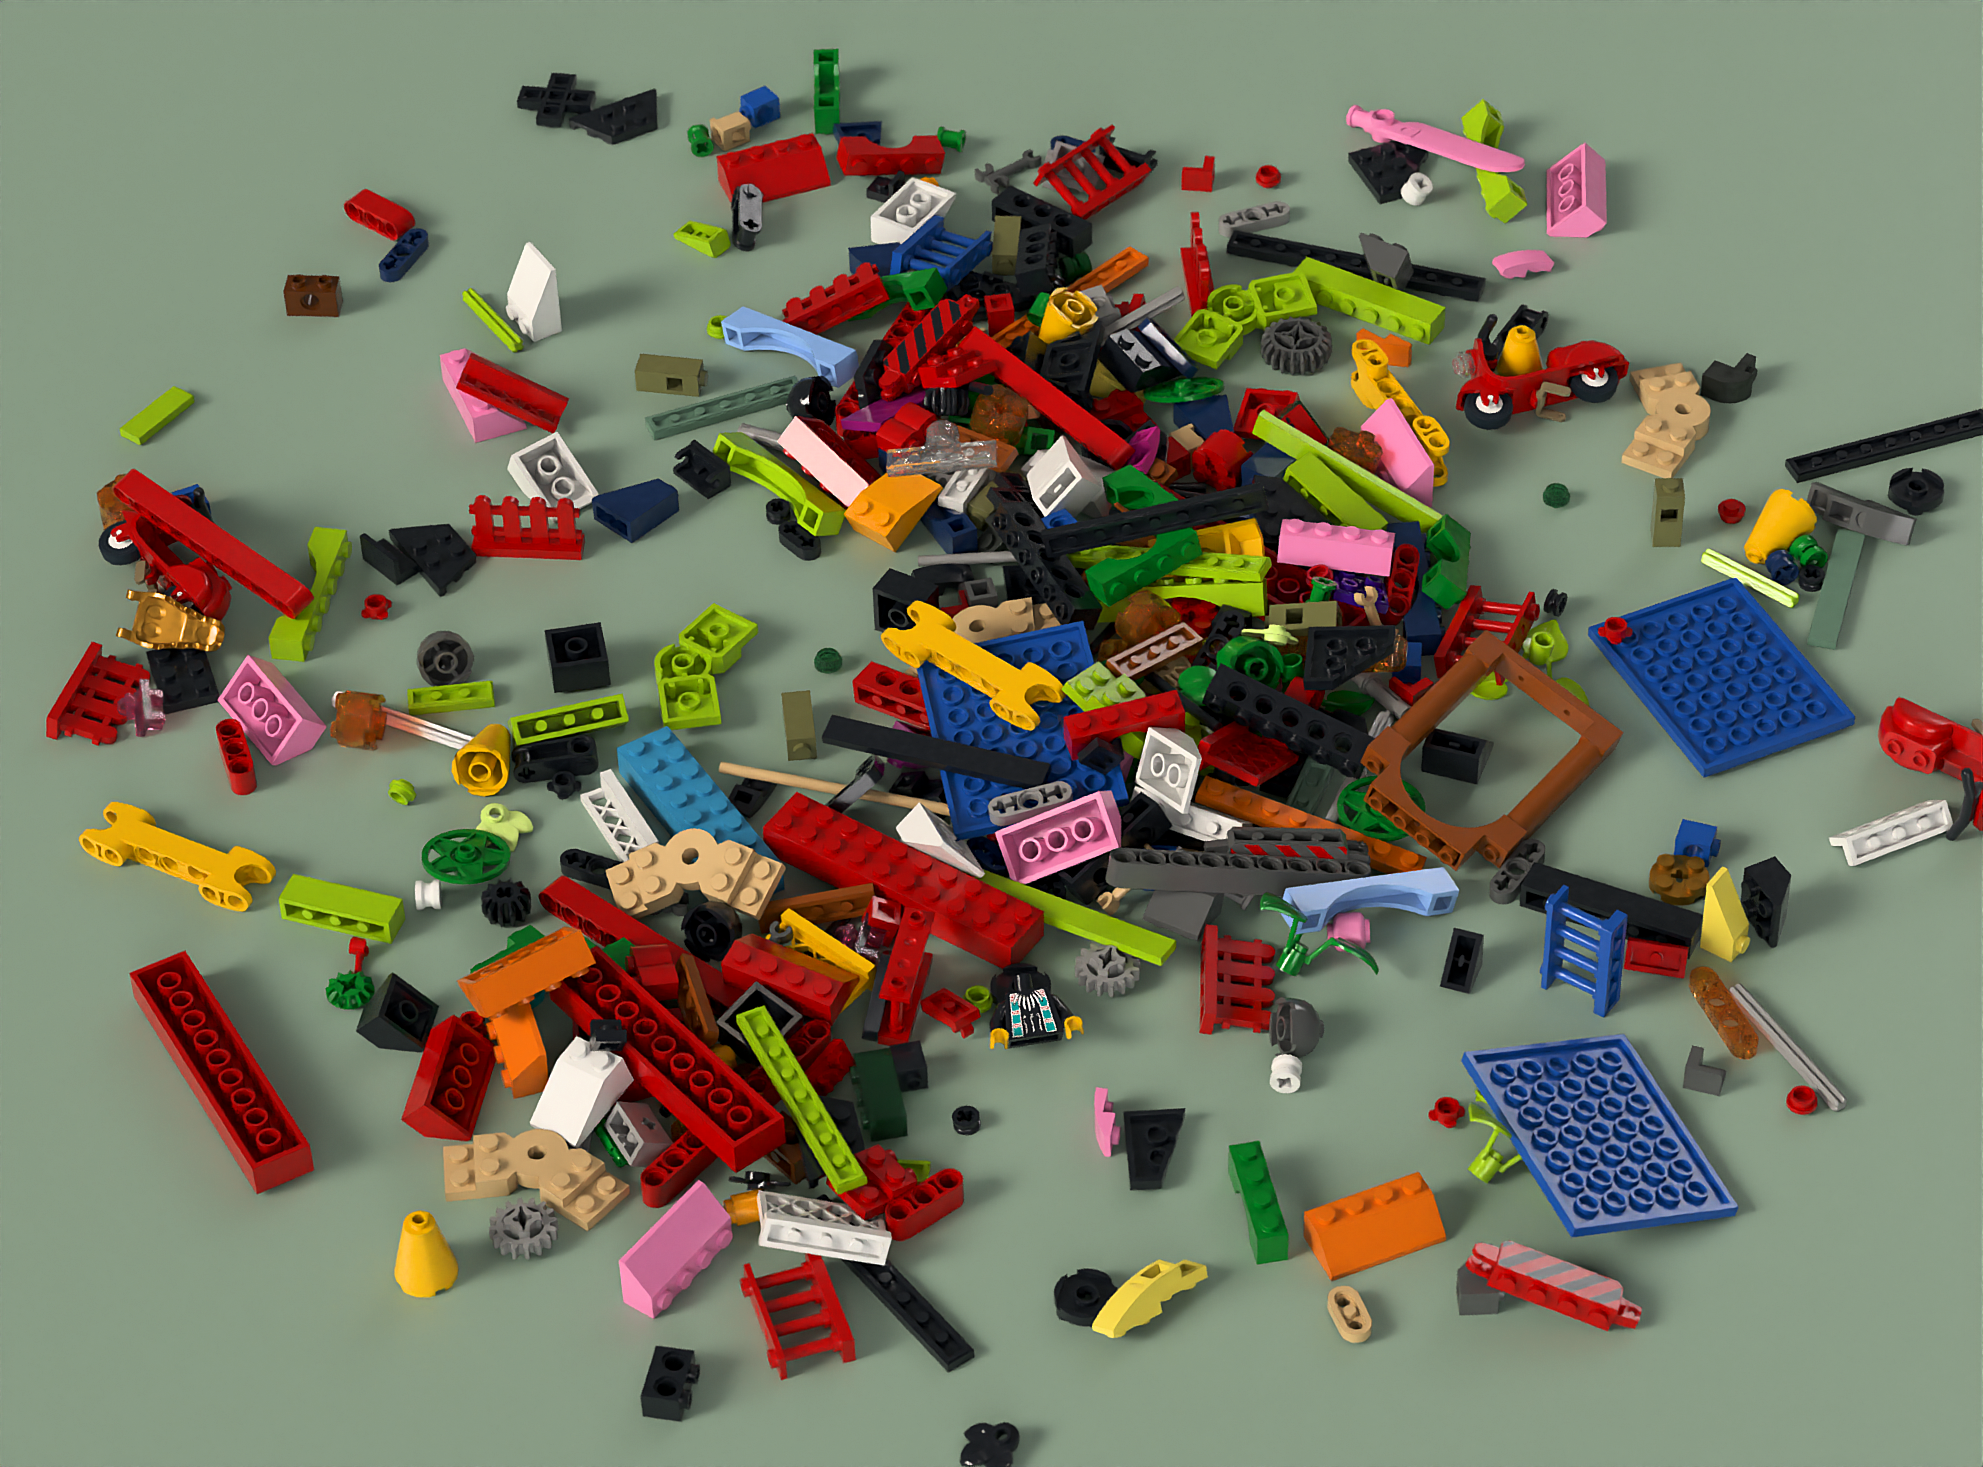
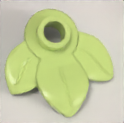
[1241,625,1299,646]
[476,803,533,852]

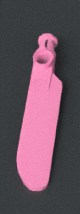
[1346,105,1525,172]

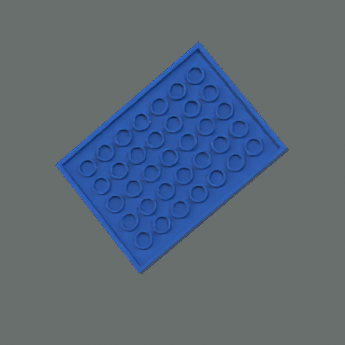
[1588,577,1855,778]
[916,621,1129,841]
[1461,1034,1739,1238]

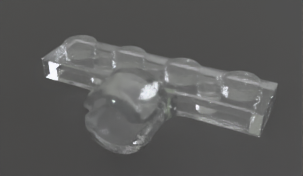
[886,420,998,477]

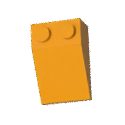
[844,463,943,553]

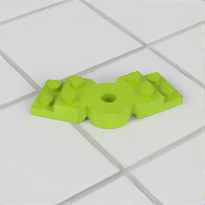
[1173,271,1317,370]
[654,603,758,730]
[1061,661,1214,776]

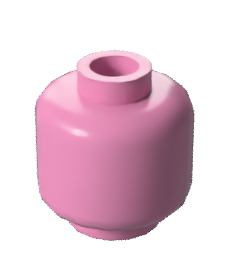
[1327,912,1371,952]

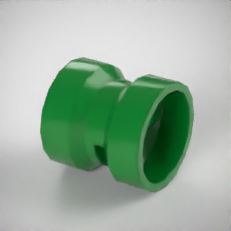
[1790,534,1828,568]

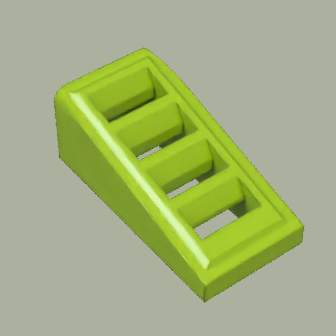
[673,220,731,258]

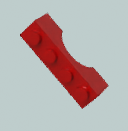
[836,135,945,176]
[1063,690,1185,761]

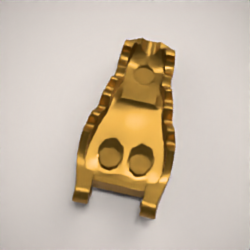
[116,589,225,652]

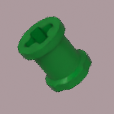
[687,124,714,157]
[937,126,966,153]
[1305,576,1337,603]

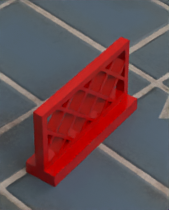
[1198,721,1299,787]

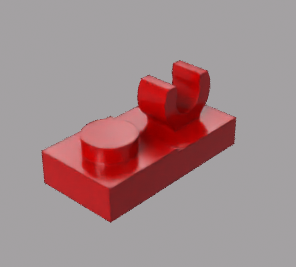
[1624,937,1689,979]
[920,987,981,1039]
[804,1039,856,1096]

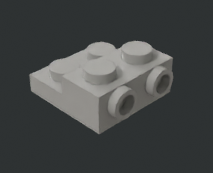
[1042,141,1105,192]

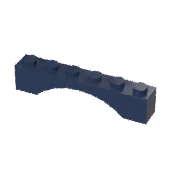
[878,448,978,554]
[1386,521,1445,656]

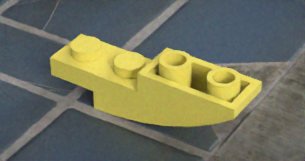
[1092,1259,1208,1338]

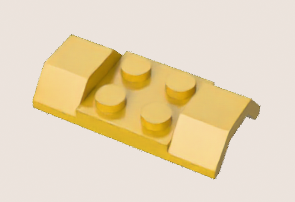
[1148,518,1265,582]

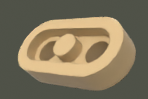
[1327,1286,1372,1343]

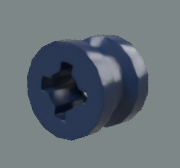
[1765,550,1799,585]

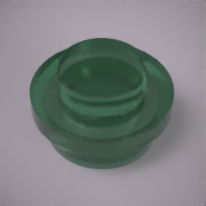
[1542,483,1570,508]
[814,648,842,674]

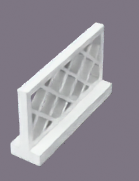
[757,1190,892,1265]

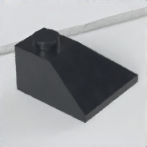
[356,972,439,1053]

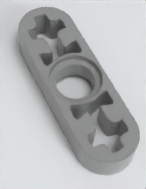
[1219,201,1290,238]
[988,781,1073,826]

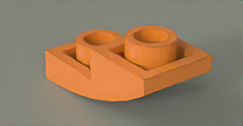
[1356,328,1412,367]

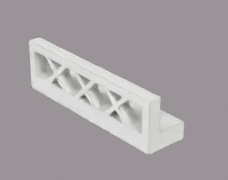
[938,431,1008,516]
[580,769,659,862]
[1130,786,1253,841]
[1829,800,1953,866]

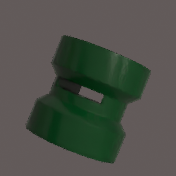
[1058,252,1092,283]

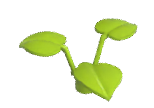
[1470,619,1589,706]
[1467,1089,1523,1184]

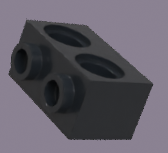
[641,1345,700,1422]

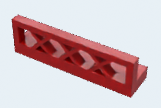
[456,353,569,434]

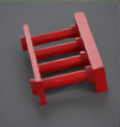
[1033,124,1152,220]
[1434,585,1540,686]
[877,907,935,1046]
[740,1253,856,1380]

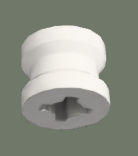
[1401,173,1433,206]
[415,880,442,910]
[1270,1054,1302,1093]

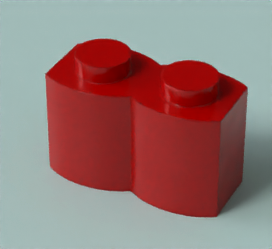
[876,402,938,461]
[625,943,679,1001]

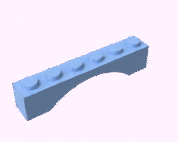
[721,306,859,388]
[1281,867,1460,934]

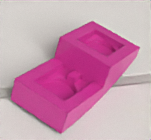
[1123,426,1160,474]

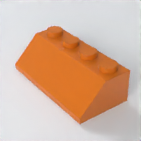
[457,927,596,1020]
[486,1002,549,1099]
[1303,1172,1446,1281]

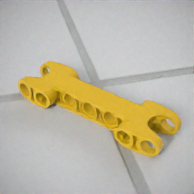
[1351,339,1450,487]
[881,601,1066,731]
[79,802,276,912]

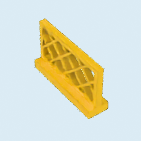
[765,908,877,1014]

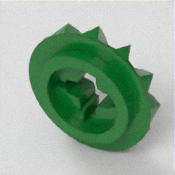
[326,969,375,1009]

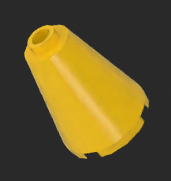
[1038,287,1098,345]
[1494,325,1543,377]
[1744,489,1817,564]
[452,724,511,797]
[394,1211,459,1297]

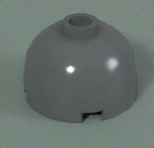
[416,631,474,686]
[1269,997,1324,1058]

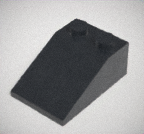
[1098,329,1183,394]

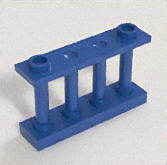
[890,215,993,292]
[1540,885,1628,1018]

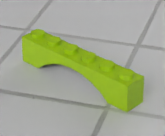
[1461,99,1528,223]
[712,432,846,536]
[269,527,352,662]
[1096,577,1268,623]

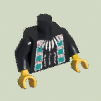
[989,974,1084,1049]

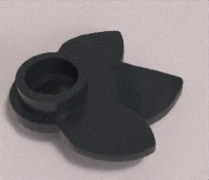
[729,1171,791,1191]
[960,1423,1020,1467]

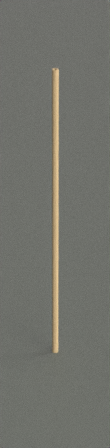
[719,761,1203,852]

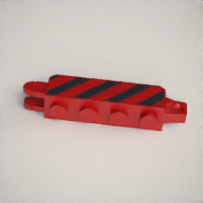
[879,294,980,402]
[1465,1240,1642,1331]

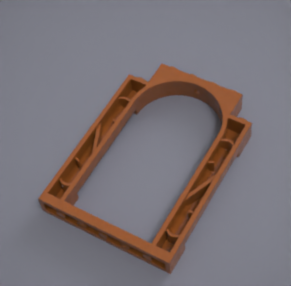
[1360,630,1624,871]

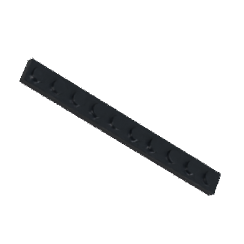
[1227,230,1486,302]

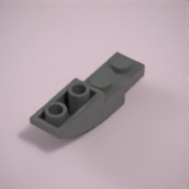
[1806,482,1917,545]

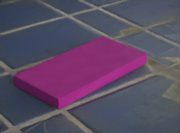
[841,383,929,432]

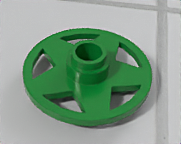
[1144,377,1224,404]
[1337,776,1426,842]
[421,829,511,885]

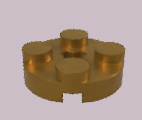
[1649,854,1709,906]

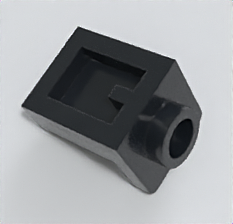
[866,171,906,203]
[1077,737,1125,775]
[590,1019,627,1051]

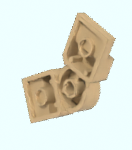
[1621,363,1711,478]
[904,597,1061,679]
[605,828,786,920]
[443,1129,630,1231]

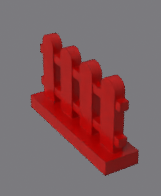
[1180,212,1214,317]
[782,262,890,335]
[469,495,585,560]
[46,642,150,746]
[1199,924,1275,1035]

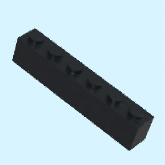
[1520,862,1703,959]

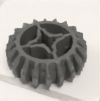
[1261,316,1332,375]

